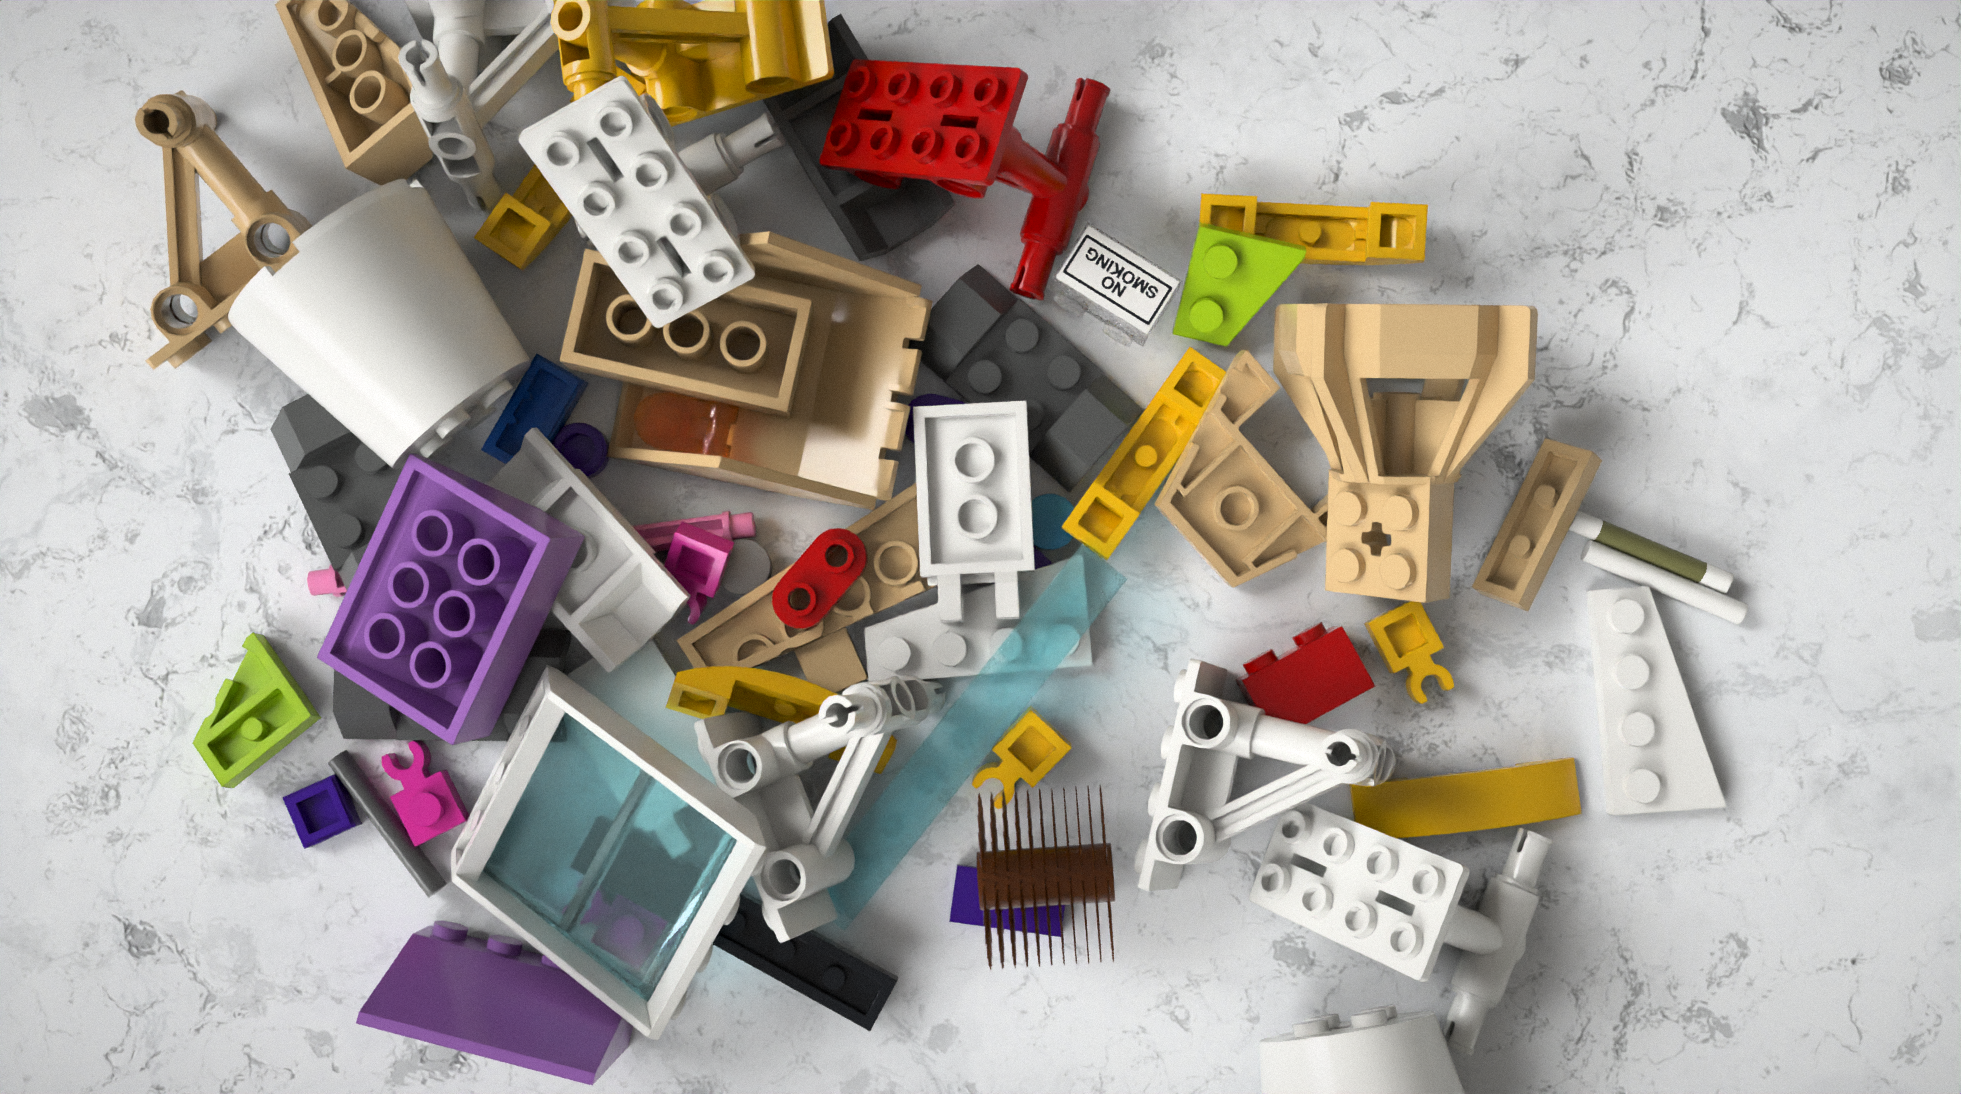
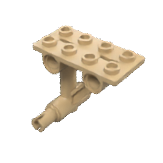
[135,90,312,370]

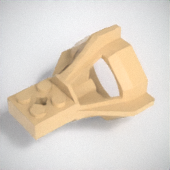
[1273,303,1538,603]

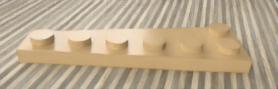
[676,483,937,668]

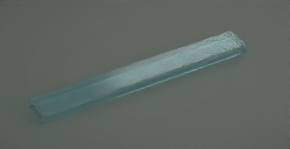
[828,543,1128,931]

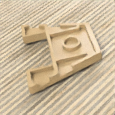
[1154,350,1328,588]

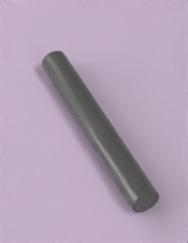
[328,750,447,898]

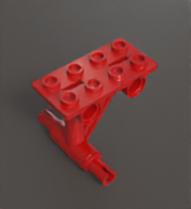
[819,59,1110,301]

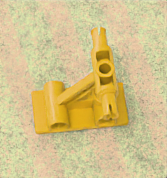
[551,0,834,127]

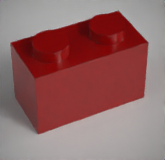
[1235,622,1375,725]

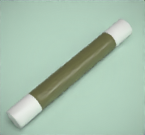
[1569,510,1734,594]

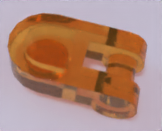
[634,393,740,458]

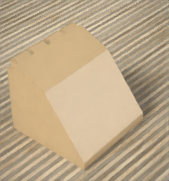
[607,231,933,510]

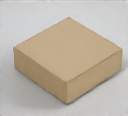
[794,627,868,693]

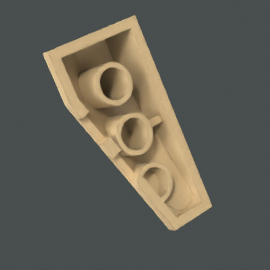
[275,0,433,186]

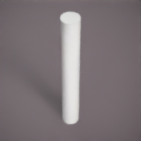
[1580,540,1748,624]

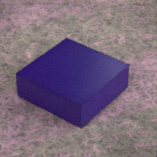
[282,774,362,849]

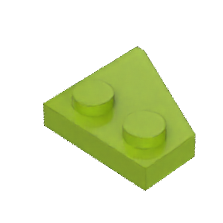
[1172,222,1306,347]
[192,632,322,788]

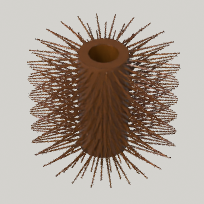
[977,785,1115,970]

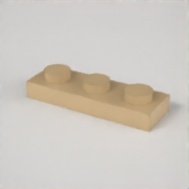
[1472,438,1602,611]

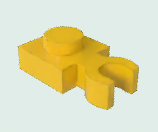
[1364,601,1454,704]
[972,705,1072,809]

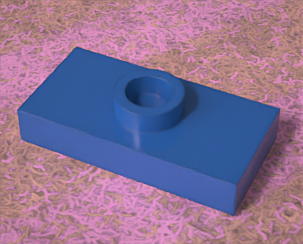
[481,353,589,464]

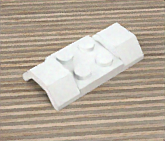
[486,427,691,673]

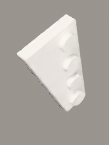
[864,554,1092,682]
[1586,586,1727,816]

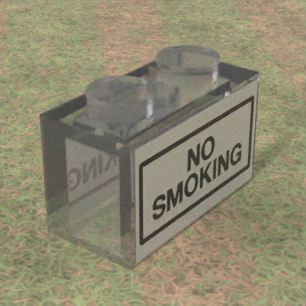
[1050,222,1183,347]

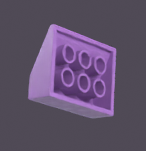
[317,453,585,745]
[356,921,644,1085]

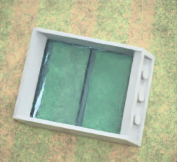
[451,665,767,1040]

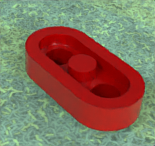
[772,528,868,629]

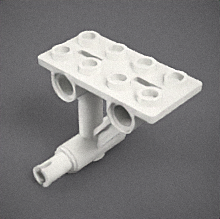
[398,0,637,211]
[519,76,785,328]
[1134,658,1396,891]
[694,675,946,943]
[1249,802,1554,1055]

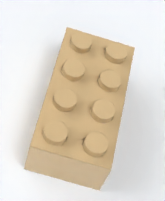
[559,248,814,419]

